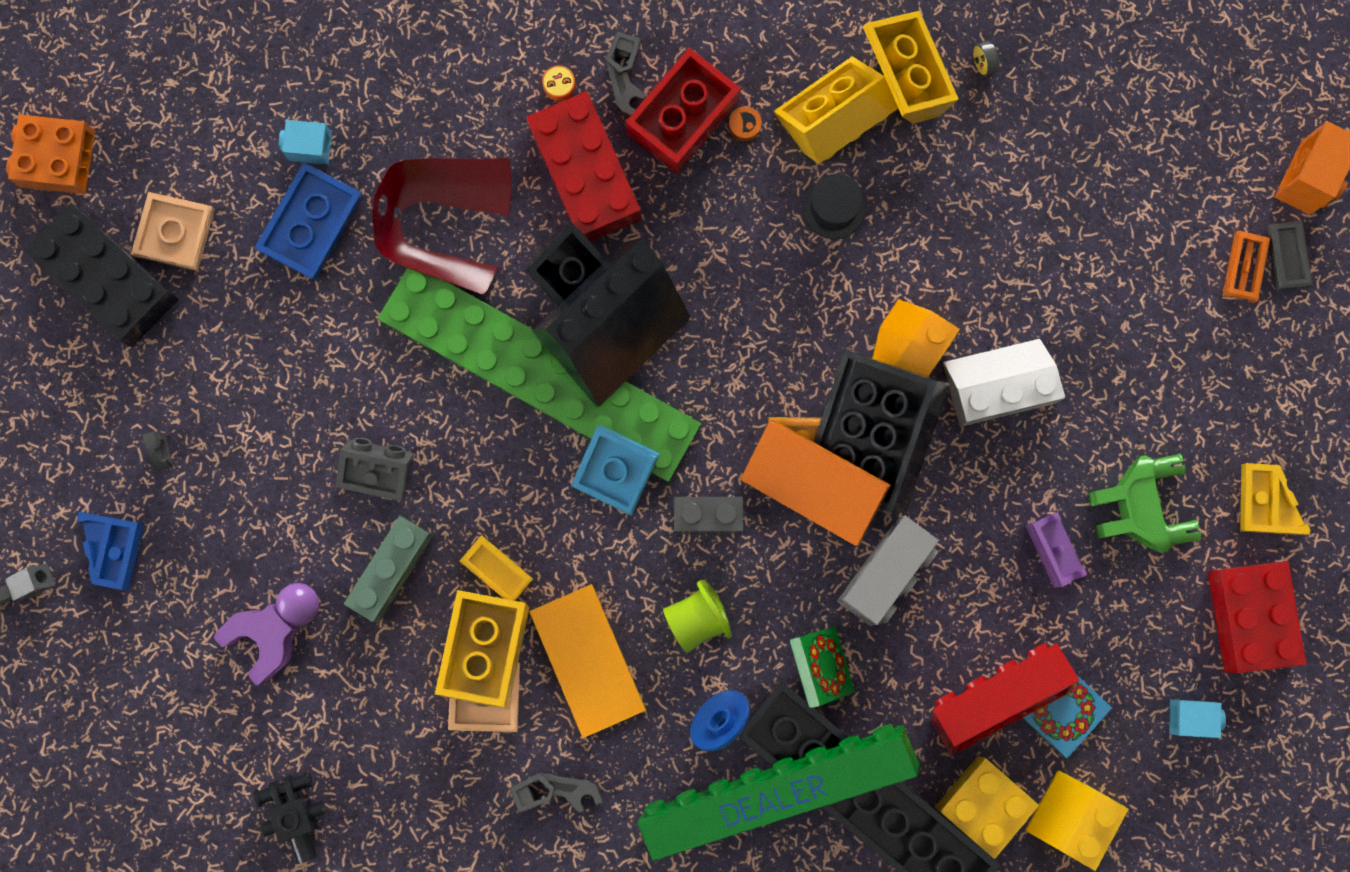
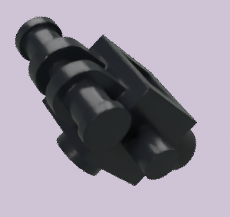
[253,771,326,864]

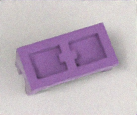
[1025,512,1087,588]

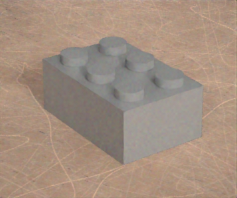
[837,515,939,626]

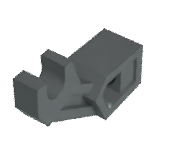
[605,31,646,118]
[0,563,55,605]
[509,772,603,813]

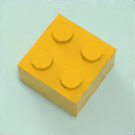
[934,755,1039,859]

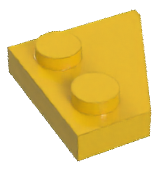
[1240,463,1310,535]

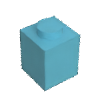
[279,120,332,165]
[1169,699,1226,738]

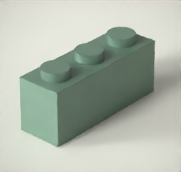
[344,515,434,623]

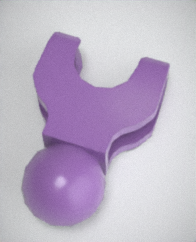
[214,583,319,686]

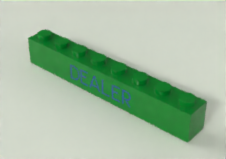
[637,725,919,861]

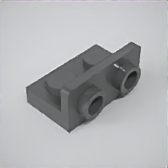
[335,438,414,501]

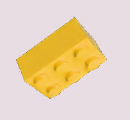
[435,590,530,709]

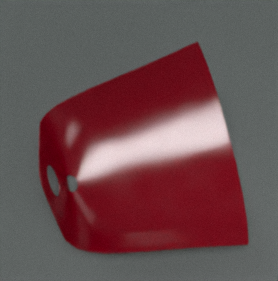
[372,158,512,295]

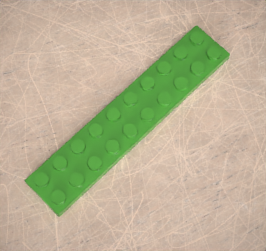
[377,262,701,483]

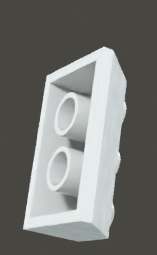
[943,339,1065,427]

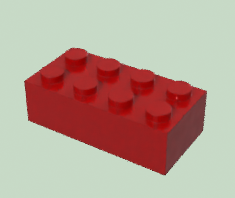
[526,91,641,242]
[931,643,1080,756]

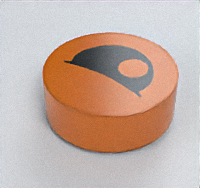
[728,106,762,142]

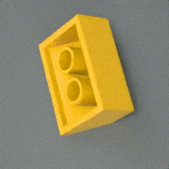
[863,11,959,124]
[773,57,898,164]

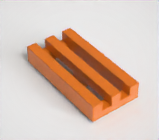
[1222,231,1270,303]

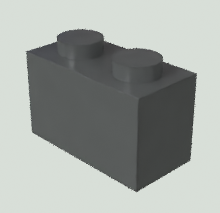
[674,497,743,534]

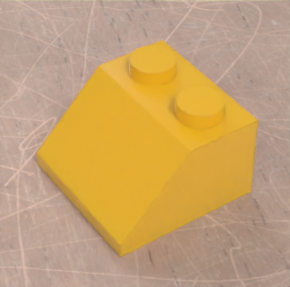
[1025,770,1129,871]

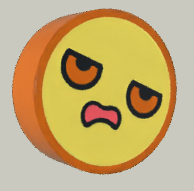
[542,65,576,101]

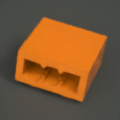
[6,114,95,194]

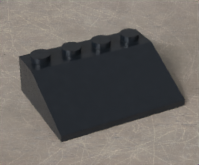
[532,238,691,407]
[814,350,950,513]

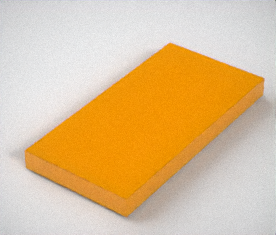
[529,584,646,738]

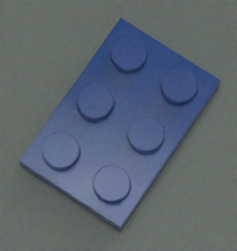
[254,162,364,281]

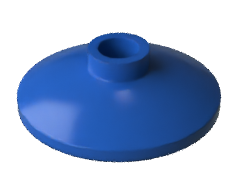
[690,690,750,752]

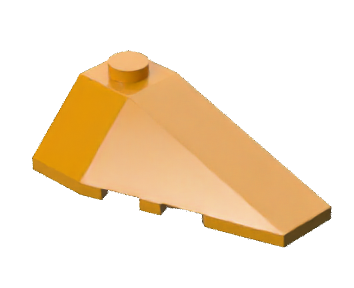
[872,299,960,376]

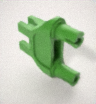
[1088,453,1201,553]

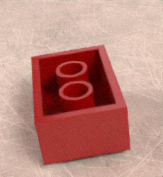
[625,47,741,174]
[1207,561,1306,673]

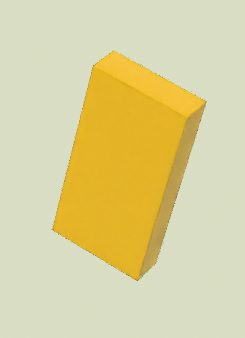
[460,535,534,601]

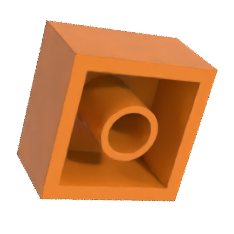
[1274,121,1350,215]

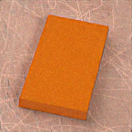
[740,420,891,546]

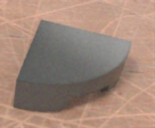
[142,431,173,470]

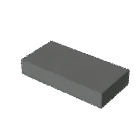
[1266,220,1313,290]

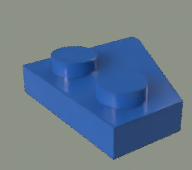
[77,512,144,591]

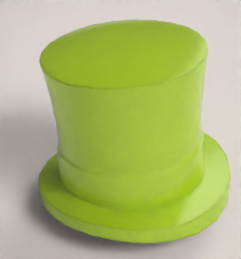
[663,580,732,654]

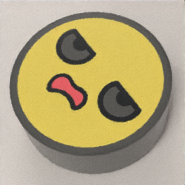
[973,41,999,76]

